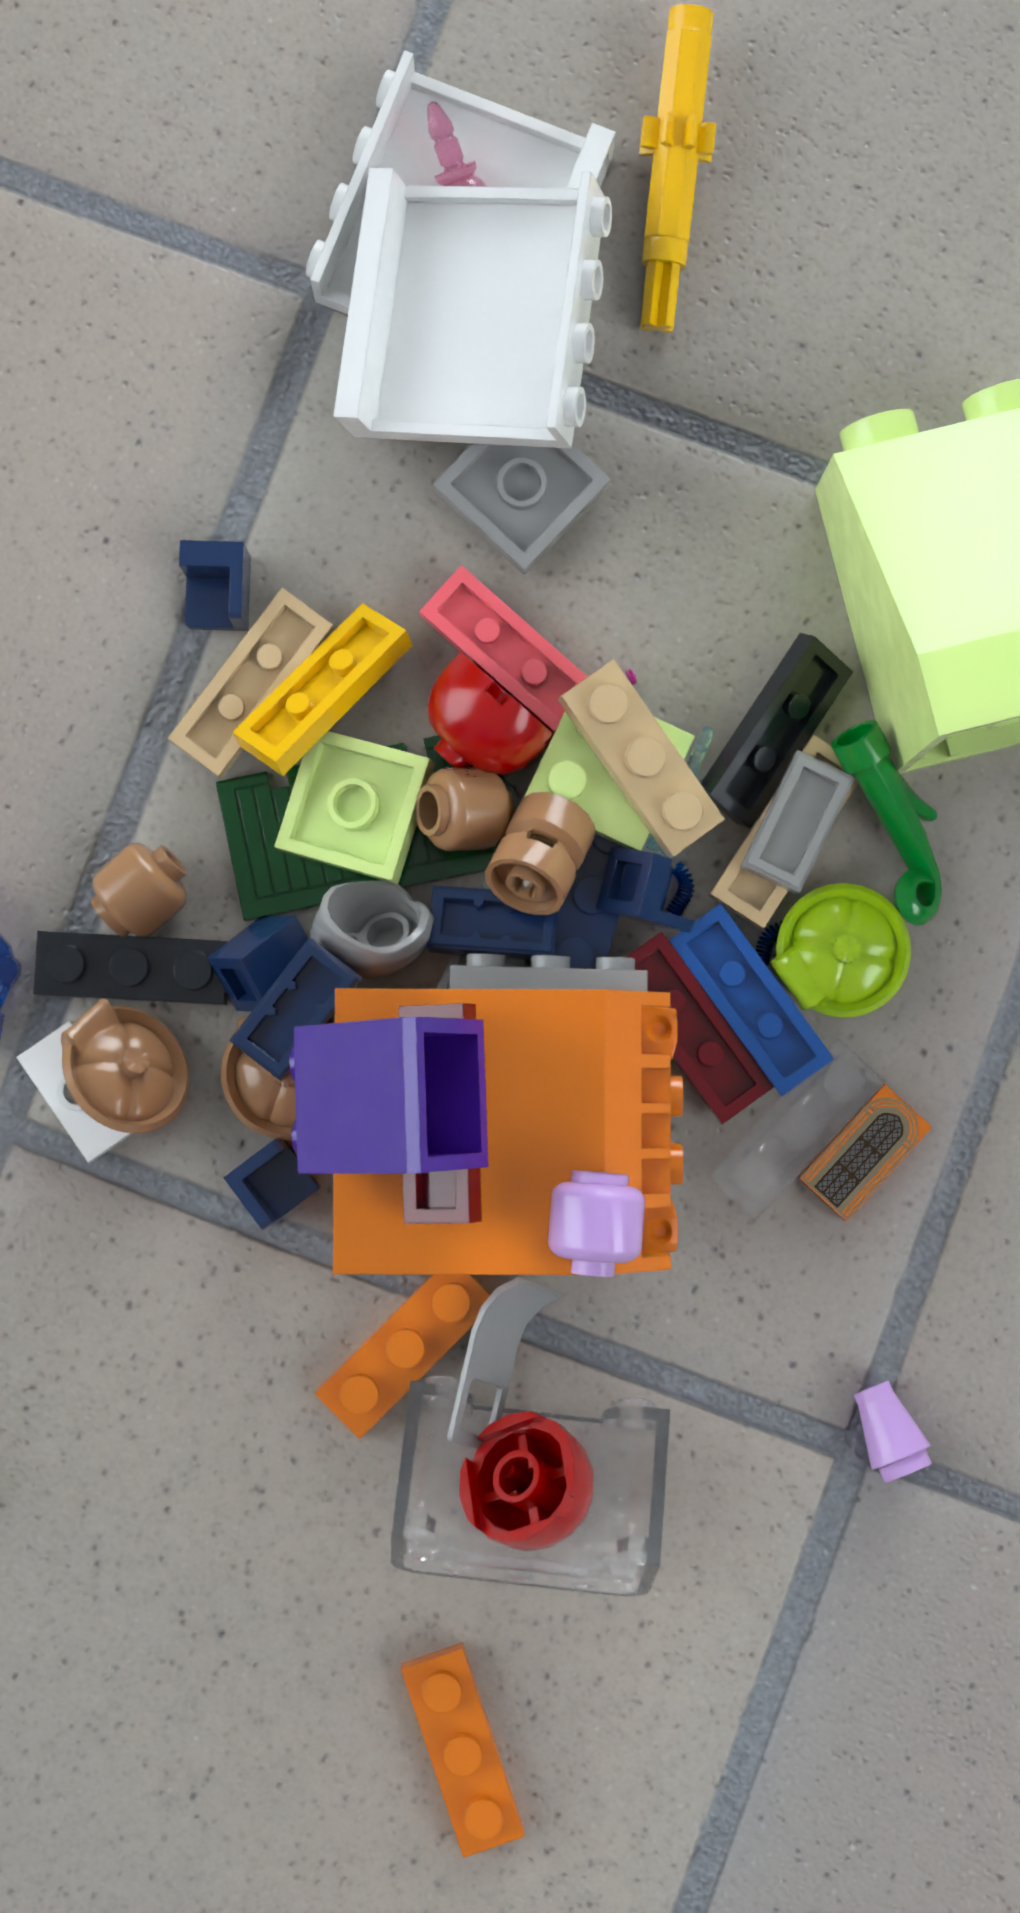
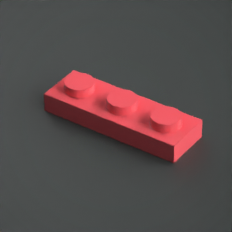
[419,565,587,735]

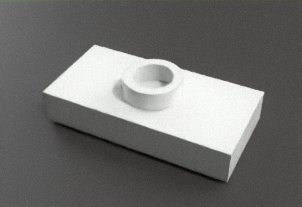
[16,1021,133,1162]

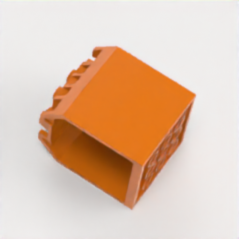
[333,988,683,1275]

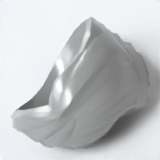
[309,881,434,980]

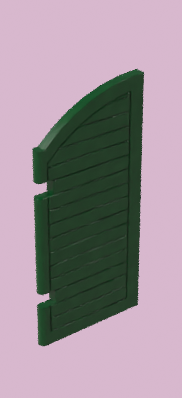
[216,735,521,921]

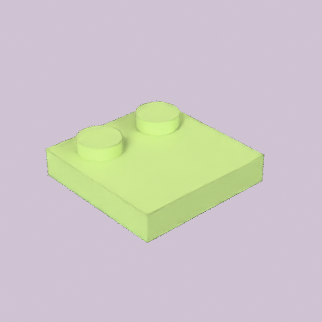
[524,682,695,851]
[274,731,435,885]

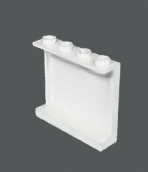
[306,50,616,315]
[333,168,612,449]

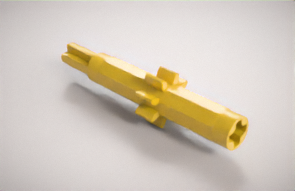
[639,4,717,333]

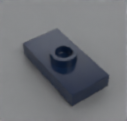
[426,885,560,960]
[229,937,363,1081]

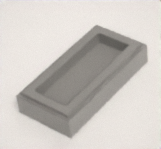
[740,750,855,895]

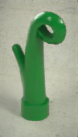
[831,720,942,925]

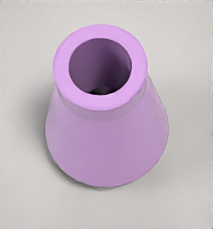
[853,1380,932,1483]

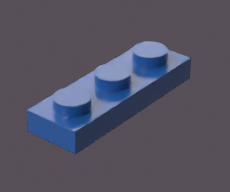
[669,903,834,1097]

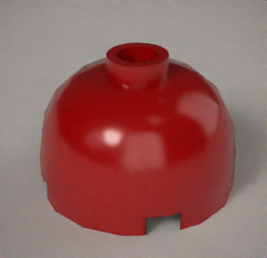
[427,652,553,775]
[459,1411,593,1551]

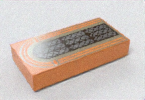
[797,1084,932,1221]

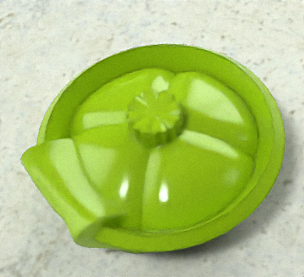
[770,883,911,1018]

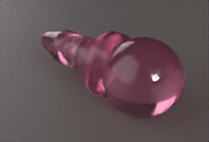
[427,102,487,187]

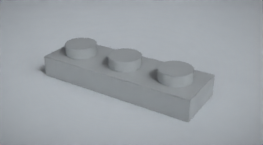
[450,954,648,991]

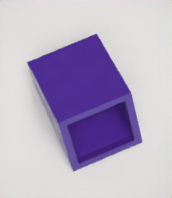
[289,1017,489,1174]

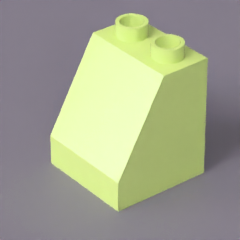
[815,379,1020,774]

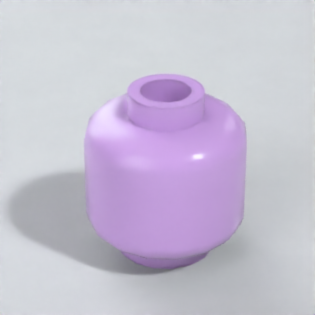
[548,1170,645,1277]

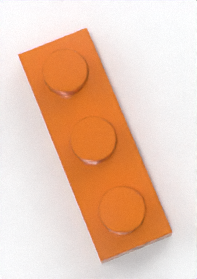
[314,1275,491,1440]
[401,1642,525,1858]

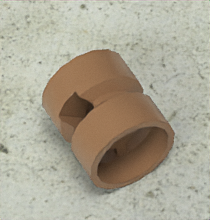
[485,792,596,915]

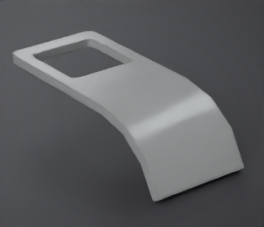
[447,1277,561,1449]

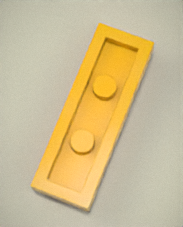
[232,603,413,776]

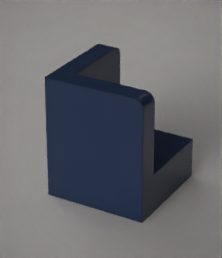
[179,540,251,631]
[596,847,693,933]
[207,916,308,1012]
[223,1138,321,1230]

